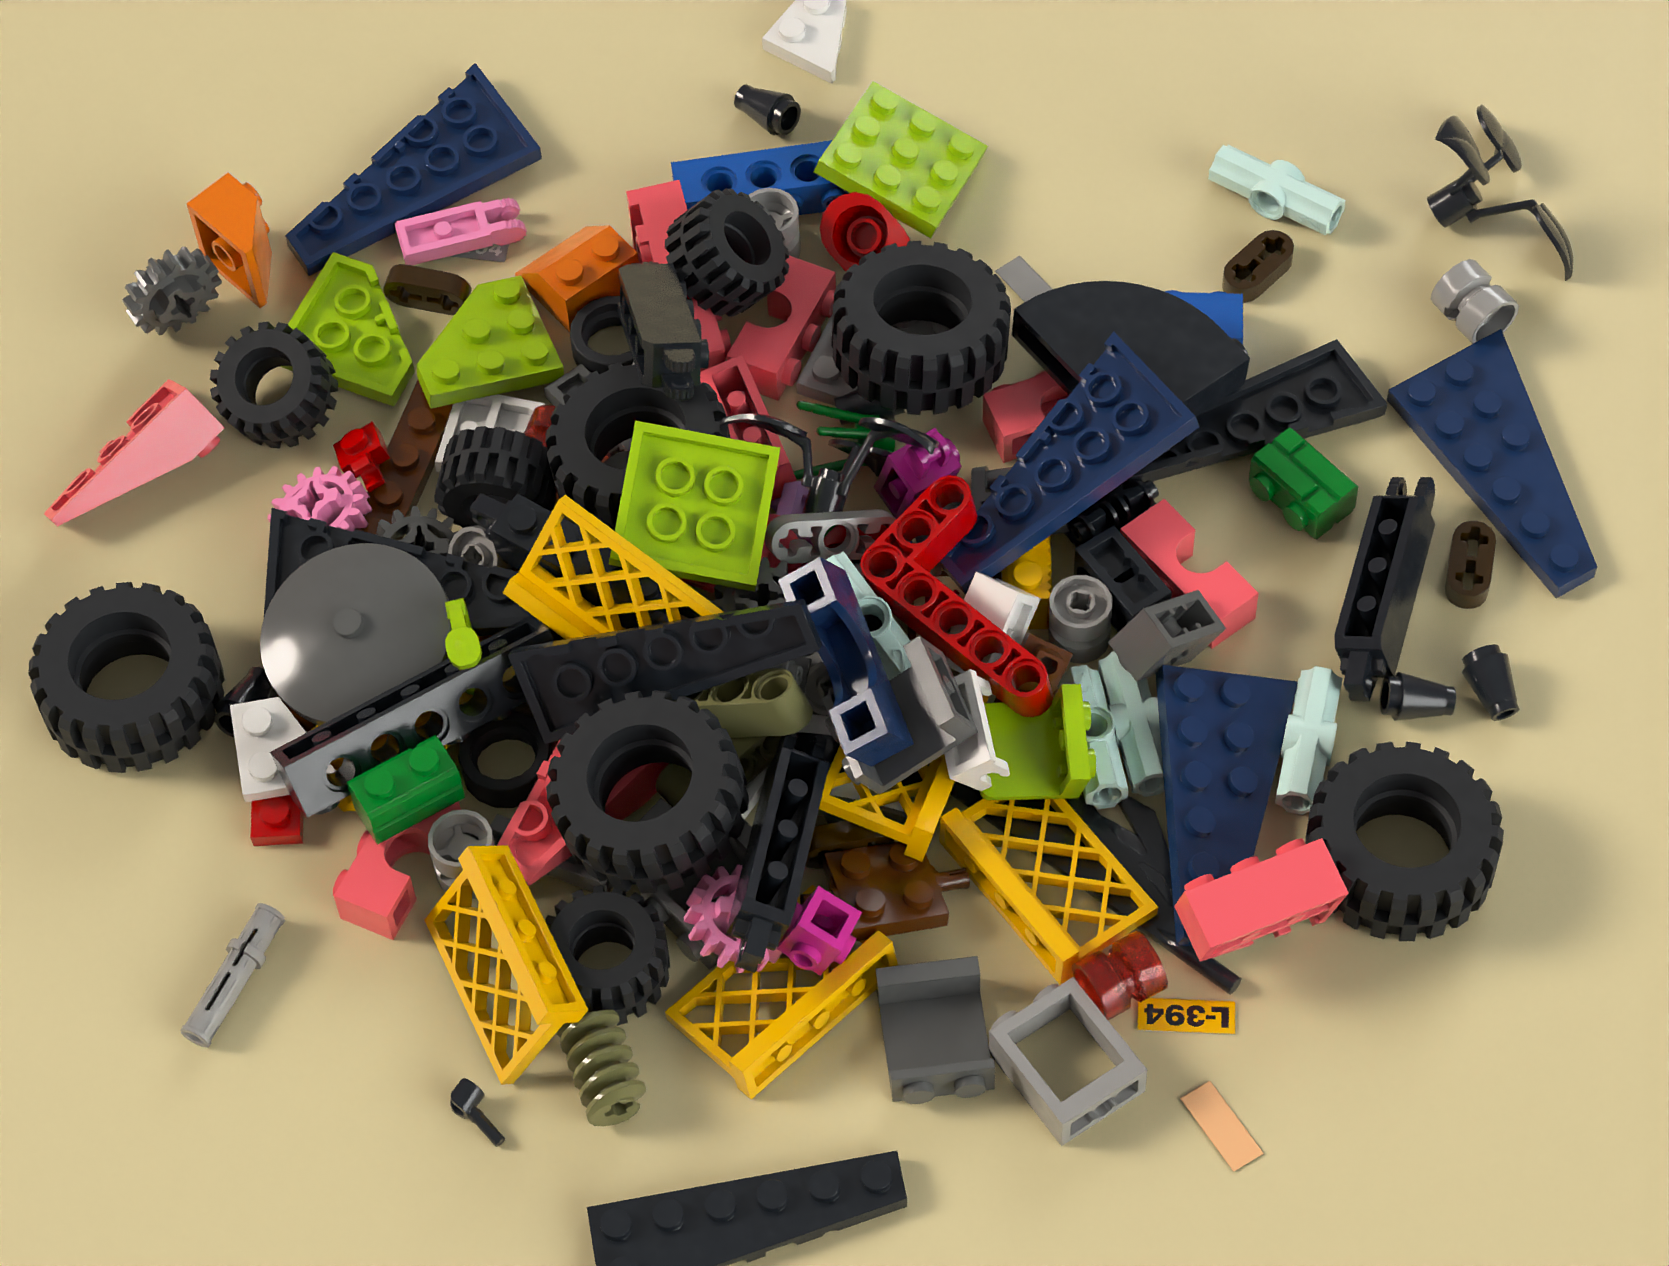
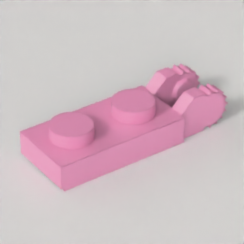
[394,197,527,265]

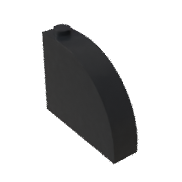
[1012,281,1250,416]

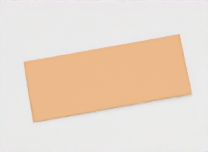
[1180,1081,1264,1172]

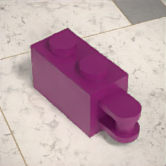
[874,428,962,519]

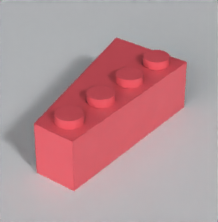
[626,180,732,372]

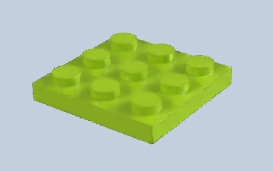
[814,81,988,238]
[609,421,780,592]

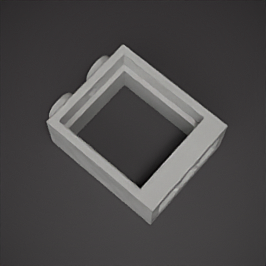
[989,977,1147,1146]

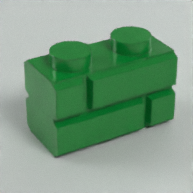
[1248,427,1359,540]
[347,735,465,845]

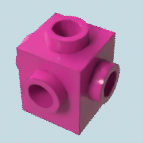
[777,886,862,976]

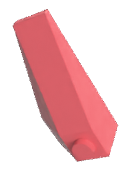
[44,379,225,527]
[497,739,669,886]

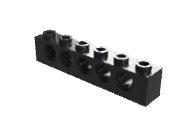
[270,615,554,818]

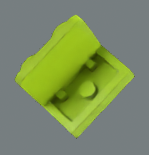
[980,684,1096,800]

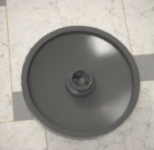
[260,543,452,726]

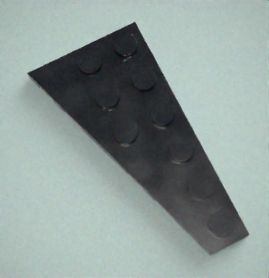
[263,508,551,636]

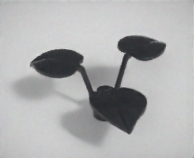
[1427,105,1573,281]
[719,413,939,514]

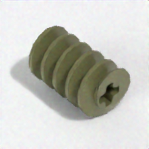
[556,1010,646,1127]

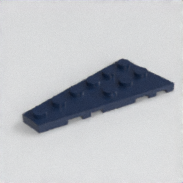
[285,63,542,276]
[1387,329,1597,599]
[939,332,1199,595]
[1155,665,1298,947]

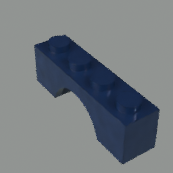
[778,557,914,767]

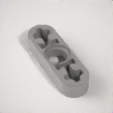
[764,509,896,564]

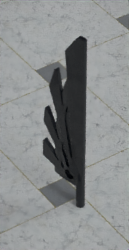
[950,781,1242,995]

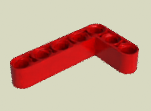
[860,475,1053,717]

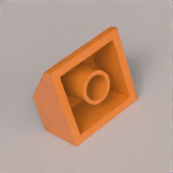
[186,173,272,308]
[515,225,639,333]

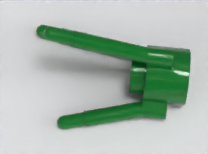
[793,401,895,480]

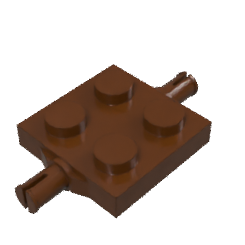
[800,841,970,941]

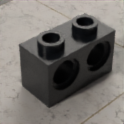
[1074,526,1172,632]

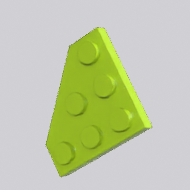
[280,252,415,406]
[417,276,564,409]

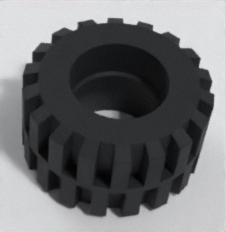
[665,188,789,317]
[210,322,338,448]
[434,426,557,528]
[545,885,670,1026]

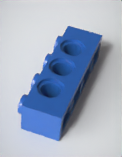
[671,140,849,215]

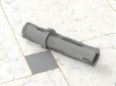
[180,903,285,1048]

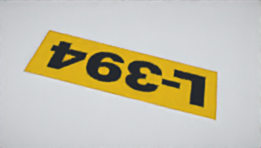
[1137,997,1235,1034]

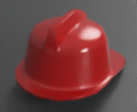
[819,192,911,272]

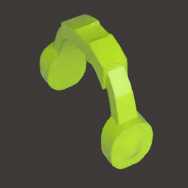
[445,598,482,695]

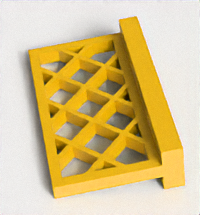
[503,495,724,639]
[819,695,989,862]
[939,798,1158,985]
[424,845,588,1085]
[665,885,898,1099]

